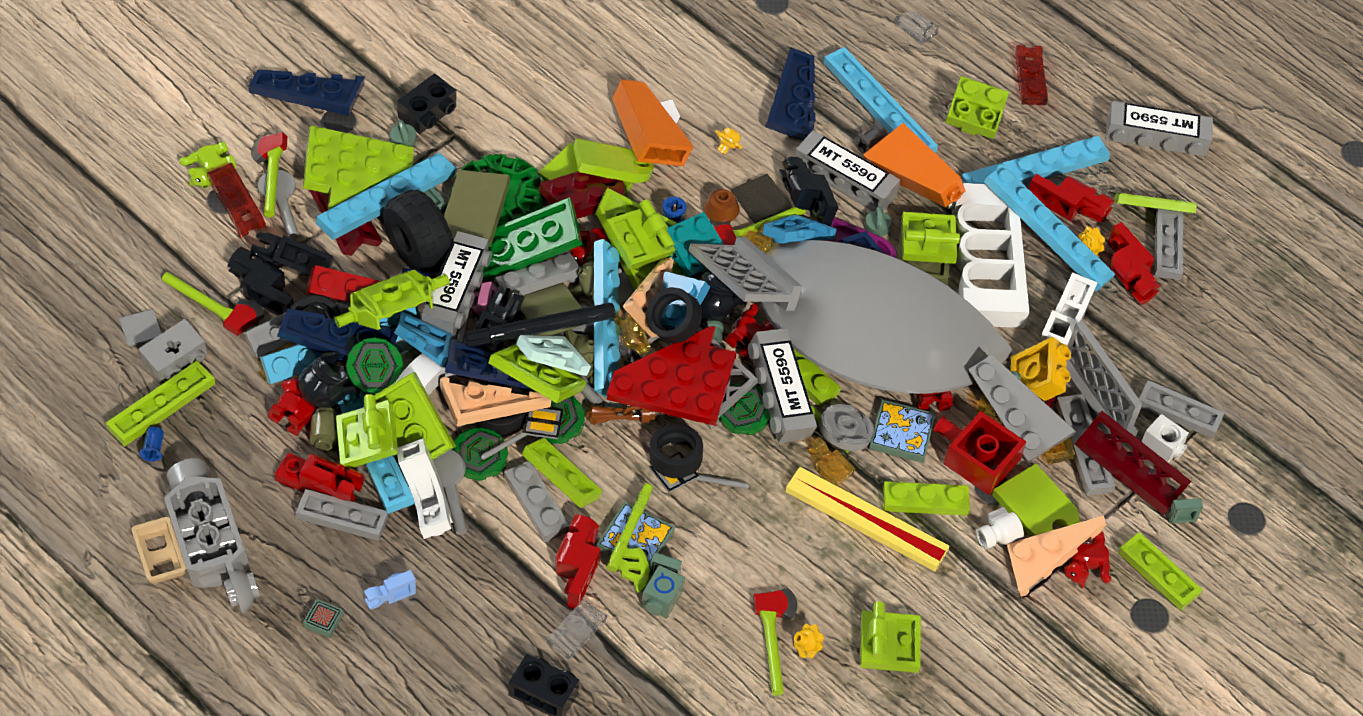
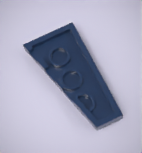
[765,48,815,141]
[249,69,365,116]
[277,309,398,362]
[445,339,535,391]

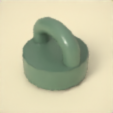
[390,120,416,147]
[864,207,892,237]

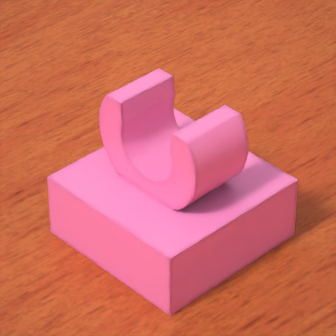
[470,282,503,315]

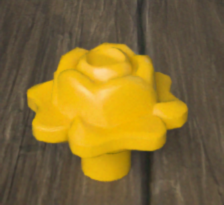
[715,127,743,154]
[1078,226,1105,256]
[794,624,824,659]

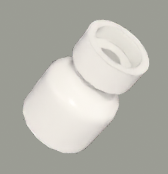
[976,507,1024,550]

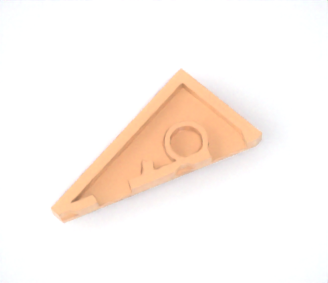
[623,257,674,338]
[440,377,551,426]
[1007,515,1107,597]

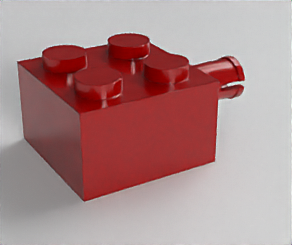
[934,411,1027,495]

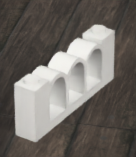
[947,183,1029,328]

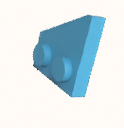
[763,214,836,243]
[661,271,710,330]
[394,312,452,367]

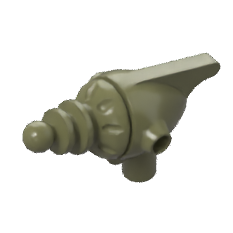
[570,245,594,301]
[564,329,595,385]

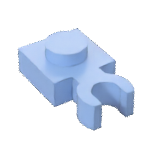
[364,570,416,610]

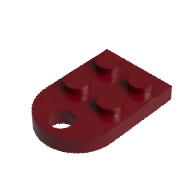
[539,171,625,219]

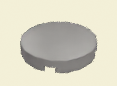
[819,404,874,451]

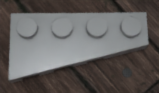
[968,355,1076,463]

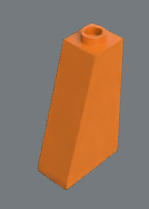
[612,79,693,166]
[863,123,966,207]

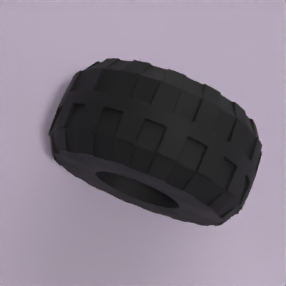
[382,190,453,272]

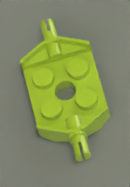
[334,269,450,330]

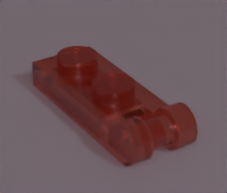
[1015,45,1048,105]
[207,163,266,237]

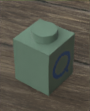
[641,565,685,619]

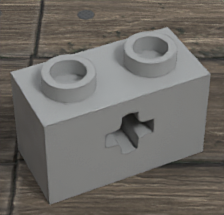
[138,319,208,385]

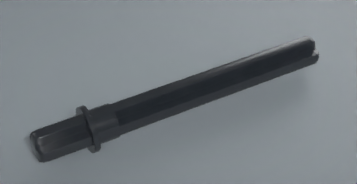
[465,303,616,348]

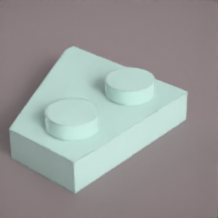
[516,335,591,376]

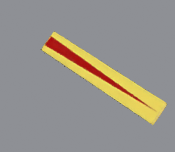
[785,467,950,572]

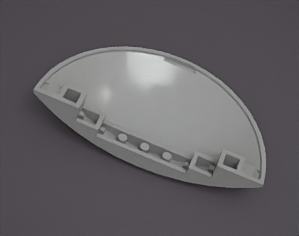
[760,240,1012,394]

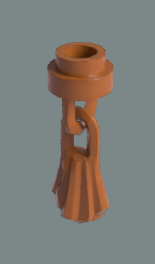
[586,406,655,425]

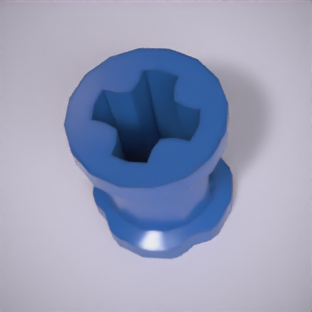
[662,197,686,223]

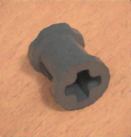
[855,124,888,154]

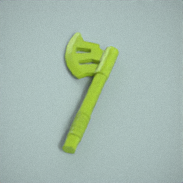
[606,483,653,592]

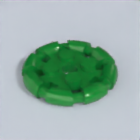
[451,154,547,227]

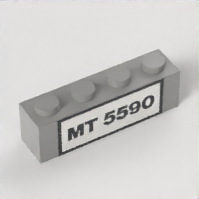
[1105,101,1213,157]
[795,130,901,212]
[421,231,492,339]
[748,328,817,443]

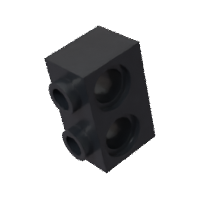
[397,73,456,135]
[508,653,580,716]

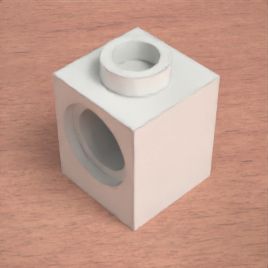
[1141,414,1189,463]

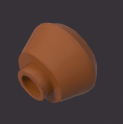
[704,189,740,222]

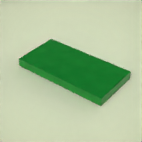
[482,198,583,283]

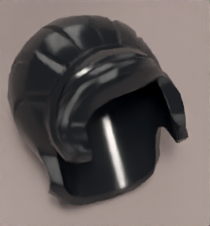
[699,270,747,321]
[298,351,360,408]

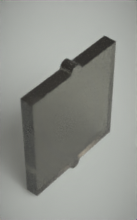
[731,173,792,224]

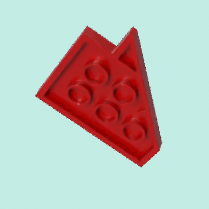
[607,326,737,426]

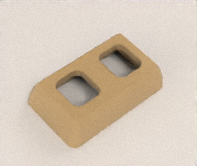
[132,517,186,584]

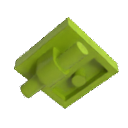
[945,76,1009,139]
[603,199,676,270]
[901,212,960,264]
[336,394,398,469]
[860,601,921,673]

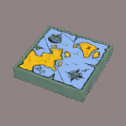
[869,400,936,463]
[596,502,675,571]

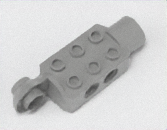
[164,458,260,615]

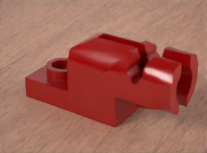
[1029,174,1115,223]
[1108,222,1161,305]
[274,453,364,502]
[555,514,601,610]

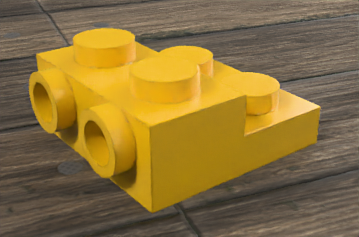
[1010,337,1071,401]

